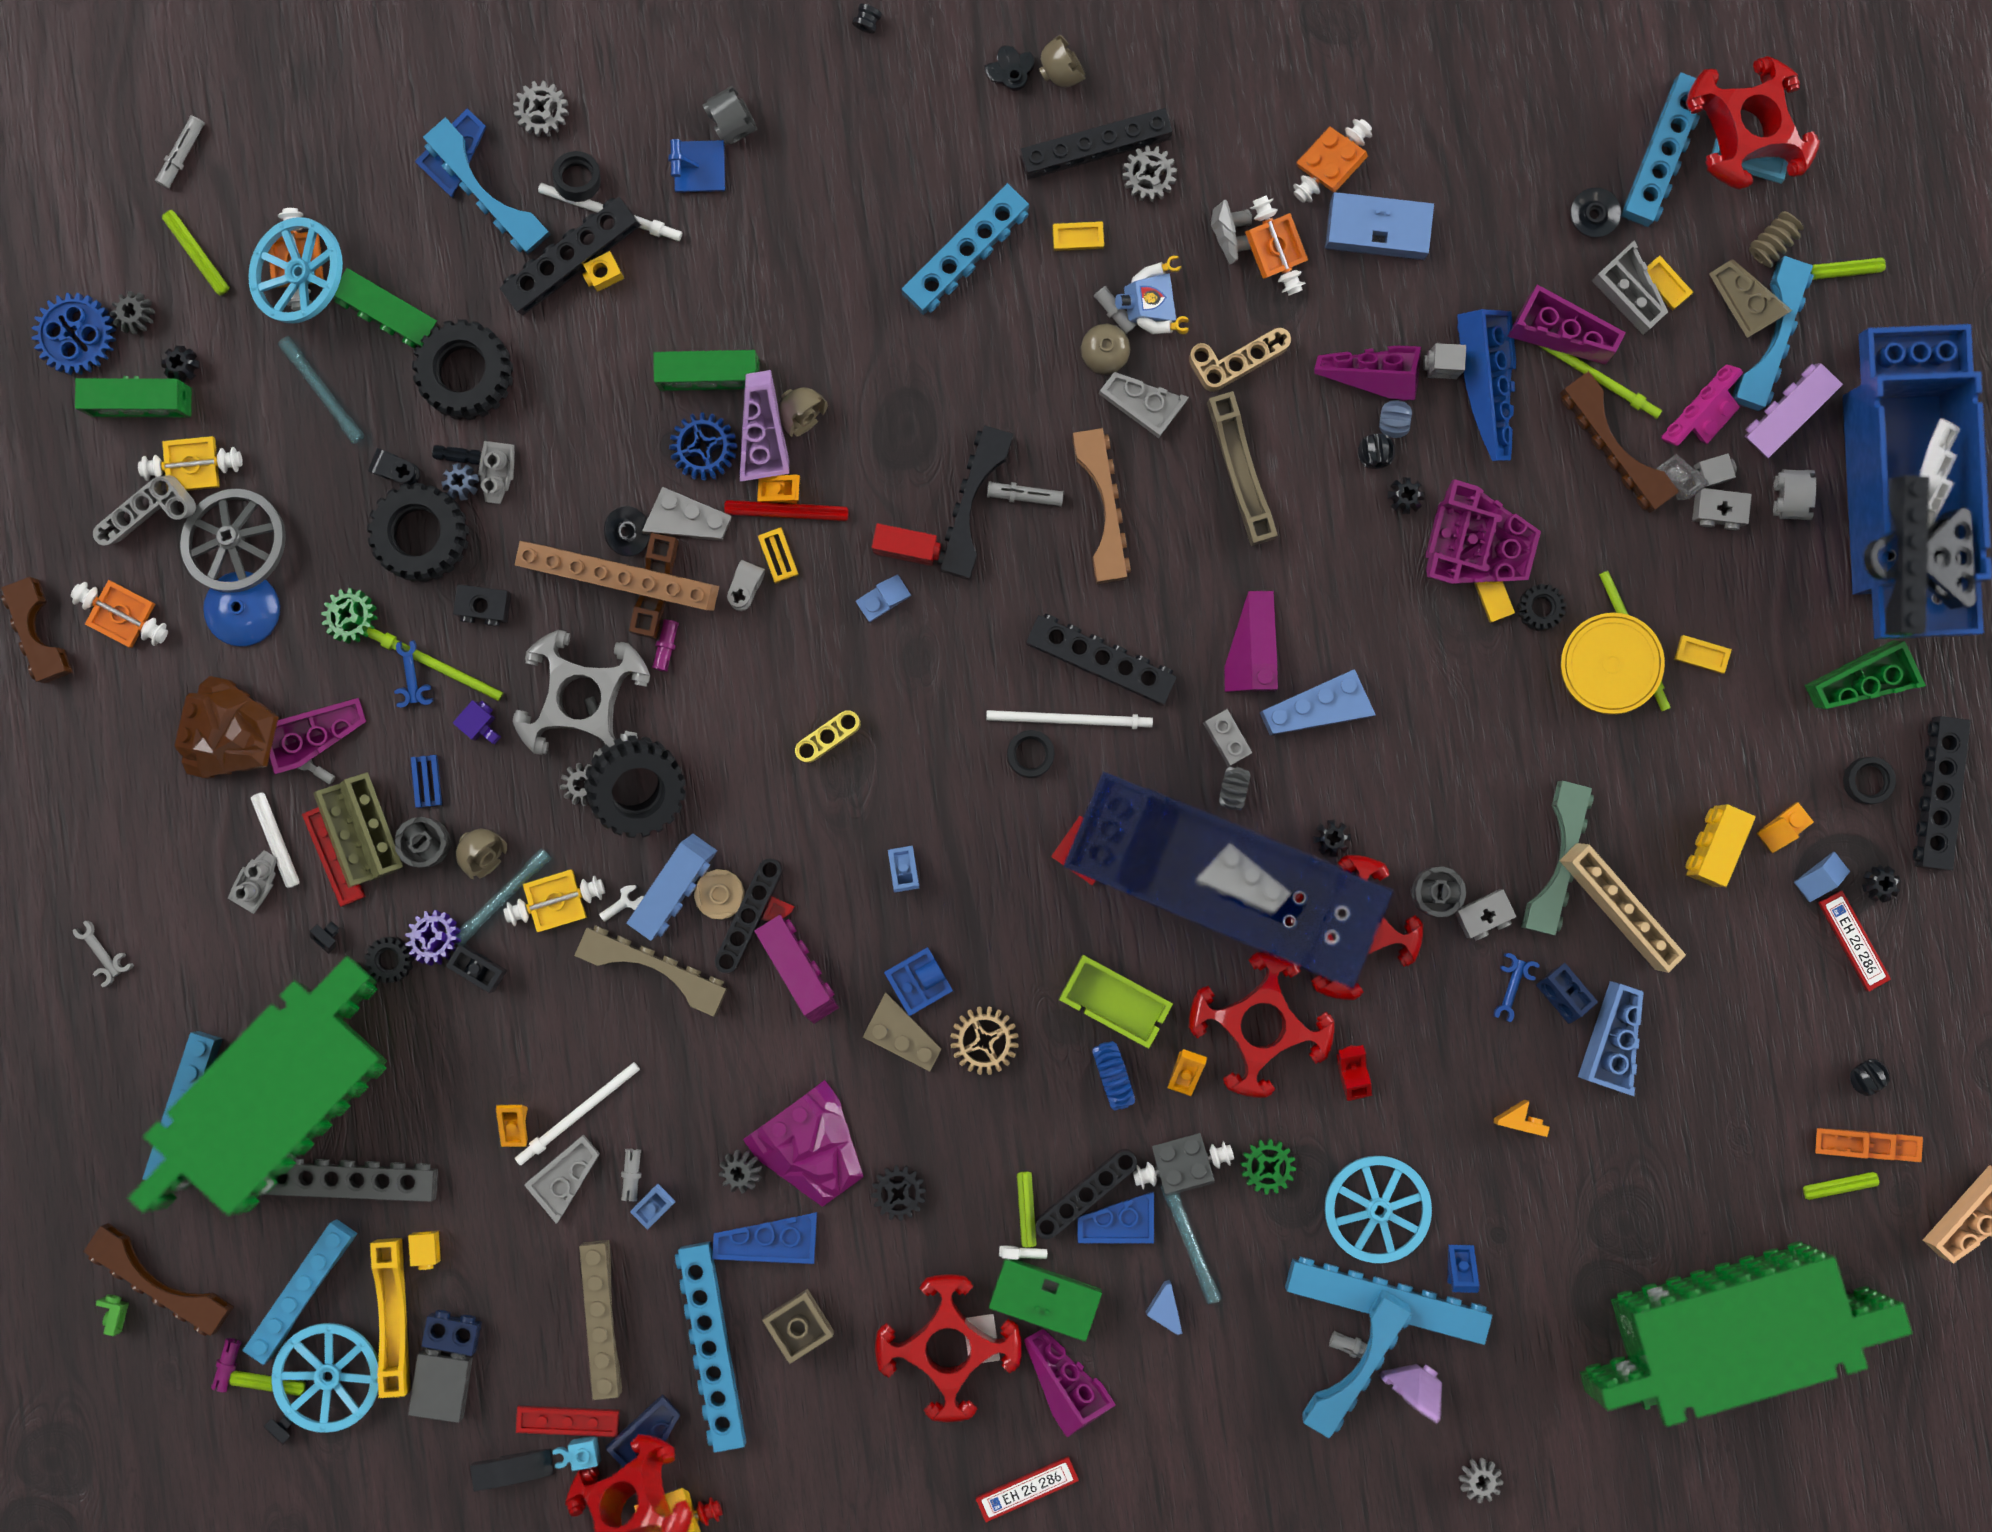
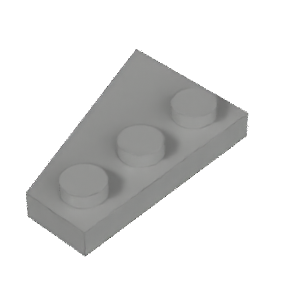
[642,487,732,541]
[1195,843,1290,915]

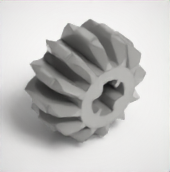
[560,763,592,806]
[1459,1458,1503,1503]

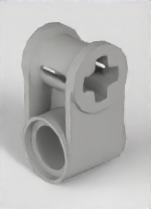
[727,560,765,611]

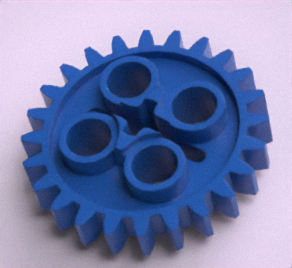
[32,293,116,375]

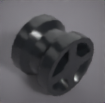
[852,3,882,34]

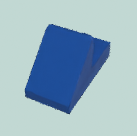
[1447,1245,1480,1293]

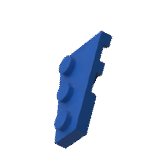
[415,108,486,198]
[1077,1191,1154,1243]

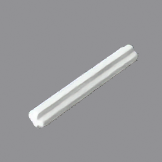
[251,793,300,888]

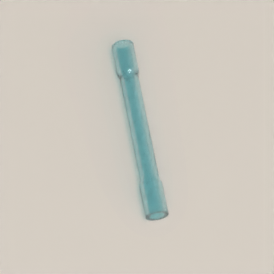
[277,336,365,444]
[456,848,552,945]
[1160,1185,1221,1304]

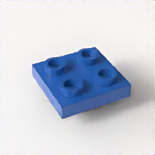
[884,947,953,1016]

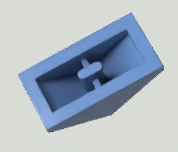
[1794,852,1850,902]
[1146,1280,1182,1335]

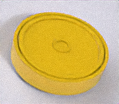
[1561,613,1665,715]

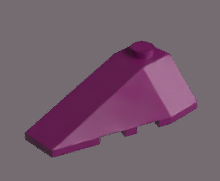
[1314,345,1421,401]
[1224,591,1278,692]
[268,698,366,775]
[1024,1329,1116,1437]

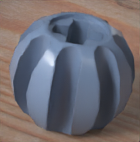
[1379,400,1412,438]
[441,463,479,501]

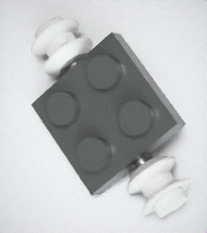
[1133,1133,1234,1196]

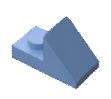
[856,574,911,623]
[888,846,919,893]
[630,1184,676,1230]

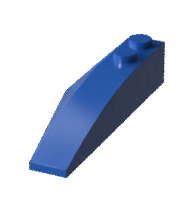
[1457,309,1516,461]

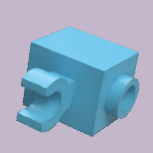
[552,1436,601,1471]

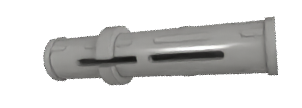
[154,115,205,189]
[987,481,1064,507]

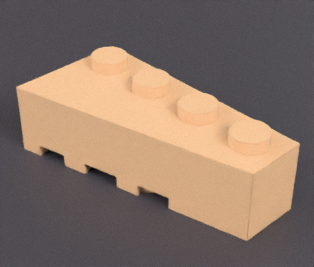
[1923,1165,1992,1263]

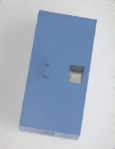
[1325,192,1434,260]

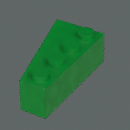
[333,268,437,349]
[1805,640,1926,709]

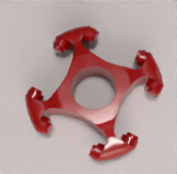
[1686,56,1820,189]
[1278,855,1423,1000]
[1189,952,1335,1098]
[875,1274,1022,1422]
[565,1434,693,1532]

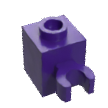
[453,700,501,744]

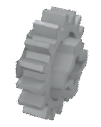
[513,81,569,137]
[1122,145,1177,202]

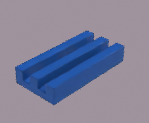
[411,755,442,808]

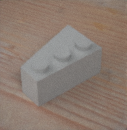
[1592,240,1668,335]

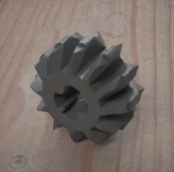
[109,291,155,335]
[1219,767,1251,810]
[719,1149,762,1193]

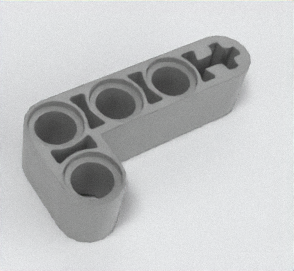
[93,475,196,545]

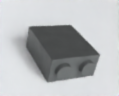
[408,1348,473,1423]

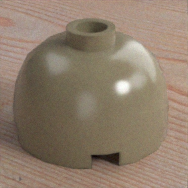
[1039,34,1086,88]
[1080,323,1131,375]
[778,387,828,437]
[456,828,507,879]

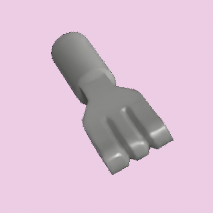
[299,759,335,785]

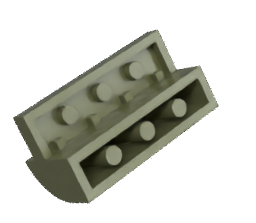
[313,772,403,888]

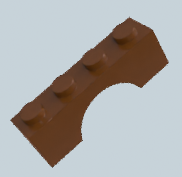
[629,533,679,639]
[1,577,73,683]

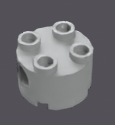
[1773,469,1816,520]

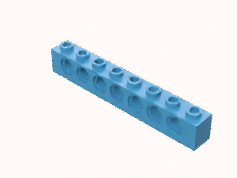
[675,1241,746,1453]

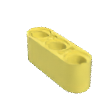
[795,711,860,763]

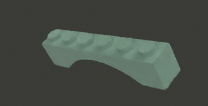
[1521,781,1594,935]

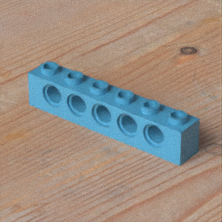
[1621,72,1700,227]
[901,183,1029,315]

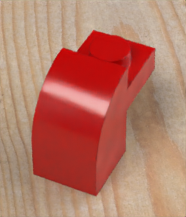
[1336,1045,1372,1101]

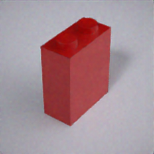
[872,523,941,566]

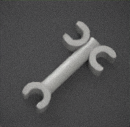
[72,921,134,987]

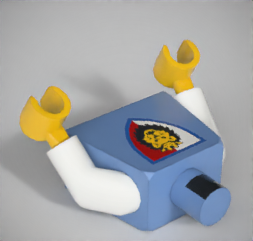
[1115,256,1189,334]

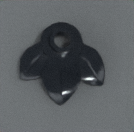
[985,45,1034,91]

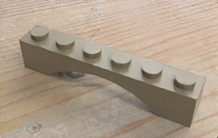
[1207,391,1278,546]
[574,925,728,1017]
[580,1240,622,1400]

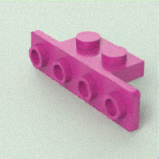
[1661,365,1743,446]

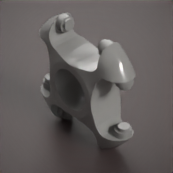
[512,630,650,757]

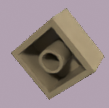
[762,1289,835,1364]

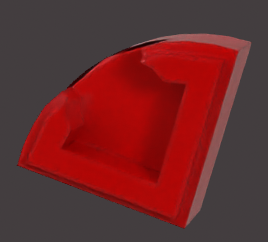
[761,896,795,921]

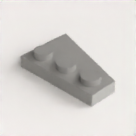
[1099,372,1189,438]
[524,1135,600,1224]

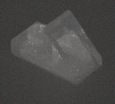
[1656,454,1709,500]

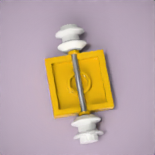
[138,436,242,491]
[503,869,605,933]

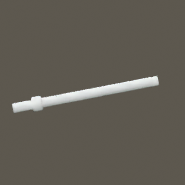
[538,183,682,241]
[515,1062,640,1166]

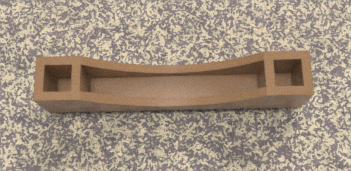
[1072,428,1131,584]

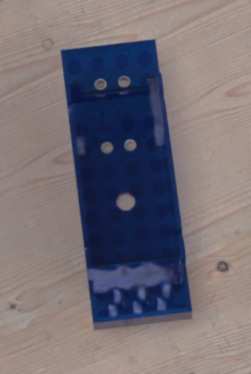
[1063,771,1394,989]

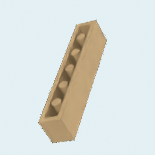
[1559,843,1686,973]

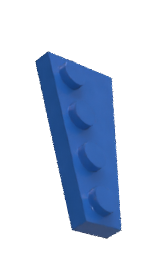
[712,1213,817,1264]

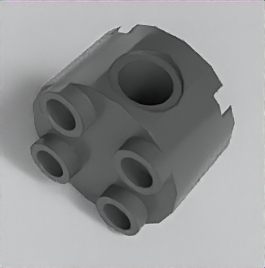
[702,85,758,145]
[395,817,452,868]
[1411,867,1466,917]

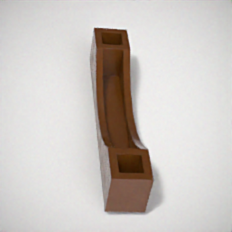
[1560,371,1679,513]
[83,1223,234,1336]

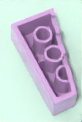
[1745,363,1843,458]
[740,370,789,481]

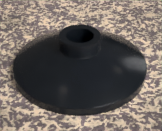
[1570,188,1621,238]
[604,506,650,556]

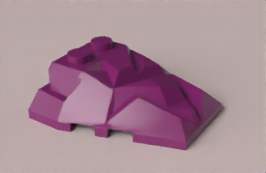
[1425,479,1541,584]
[743,1080,864,1207]

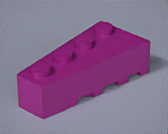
[1507,284,1626,365]

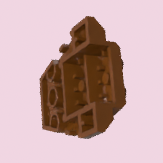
[174,676,279,779]

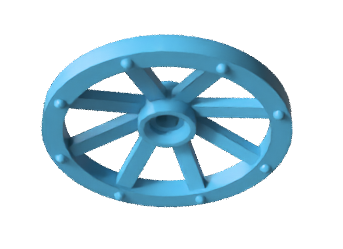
[249,217,343,323]
[1324,1155,1432,1263]
[272,1323,379,1433]

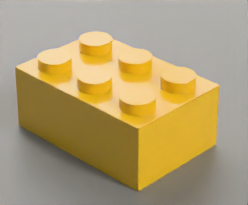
[1685,804,1756,887]

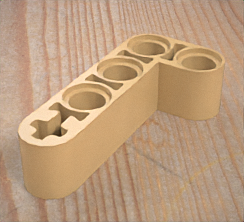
[1189,328,1291,392]

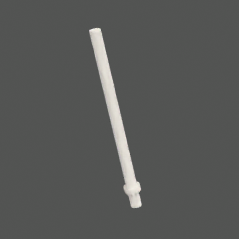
[987,710,1153,729]

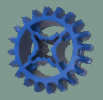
[669,413,738,481]
[1092,1041,1135,1110]

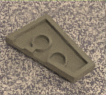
[1709,259,1792,338]
[863,992,942,1071]

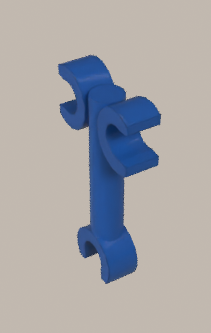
[394,640,433,708]
[1494,953,1540,1022]

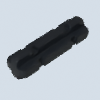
[432,445,482,465]

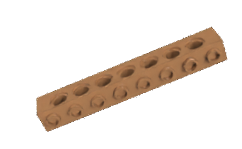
[515,541,719,611]

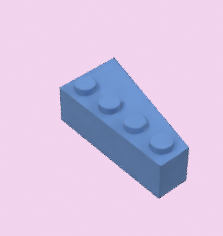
[1260,669,1375,735]
[626,834,717,941]
[1578,981,1643,1096]

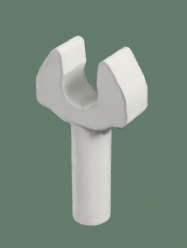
[599,885,644,922]
[999,1245,1047,1260]

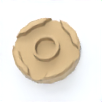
[694,869,745,920]

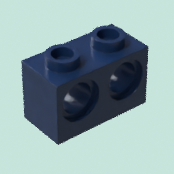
[1536,963,1598,1024]
[421,1310,482,1356]

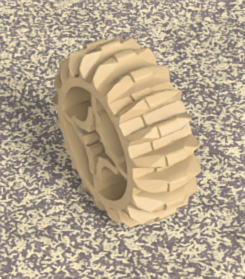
[951,1006,1018,1075]

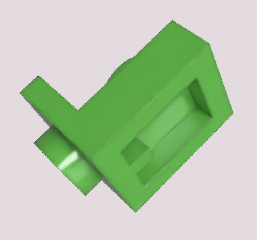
[96,1294,129,1336]

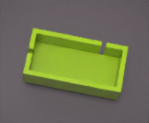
[1059,954,1173,1049]

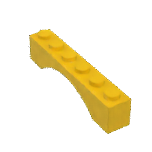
[370,1238,411,1398]

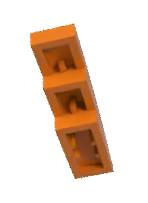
[1815,1128,1923,1162]

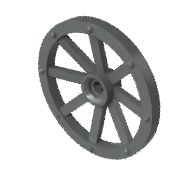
[180,489,286,593]

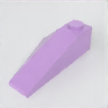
[1379,1364,1442,1422]

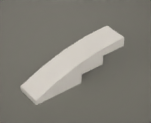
[1920,418,1961,528]

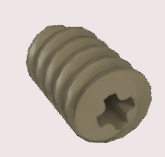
[1749,211,1804,268]

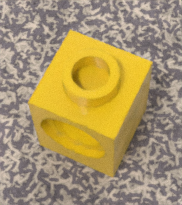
[582,251,624,292]
[408,1231,441,1270]

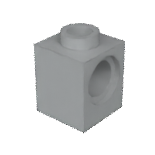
[1694,453,1737,489]

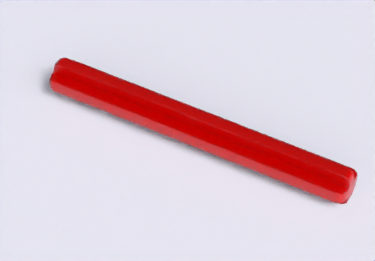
[724,500,849,521]

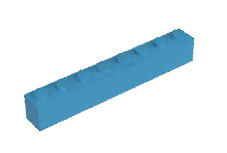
[1285,1256,1492,1345]

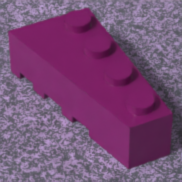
[754,915,839,1024]

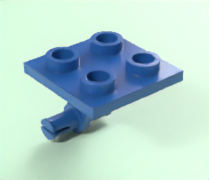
[668,139,725,192]

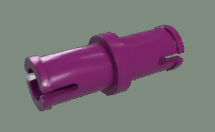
[652,619,679,672]
[211,1338,242,1392]

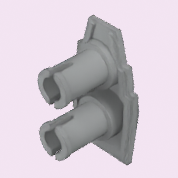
[1211,200,1252,264]
[478,441,515,504]
[228,850,277,914]

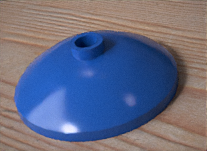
[203,571,280,647]

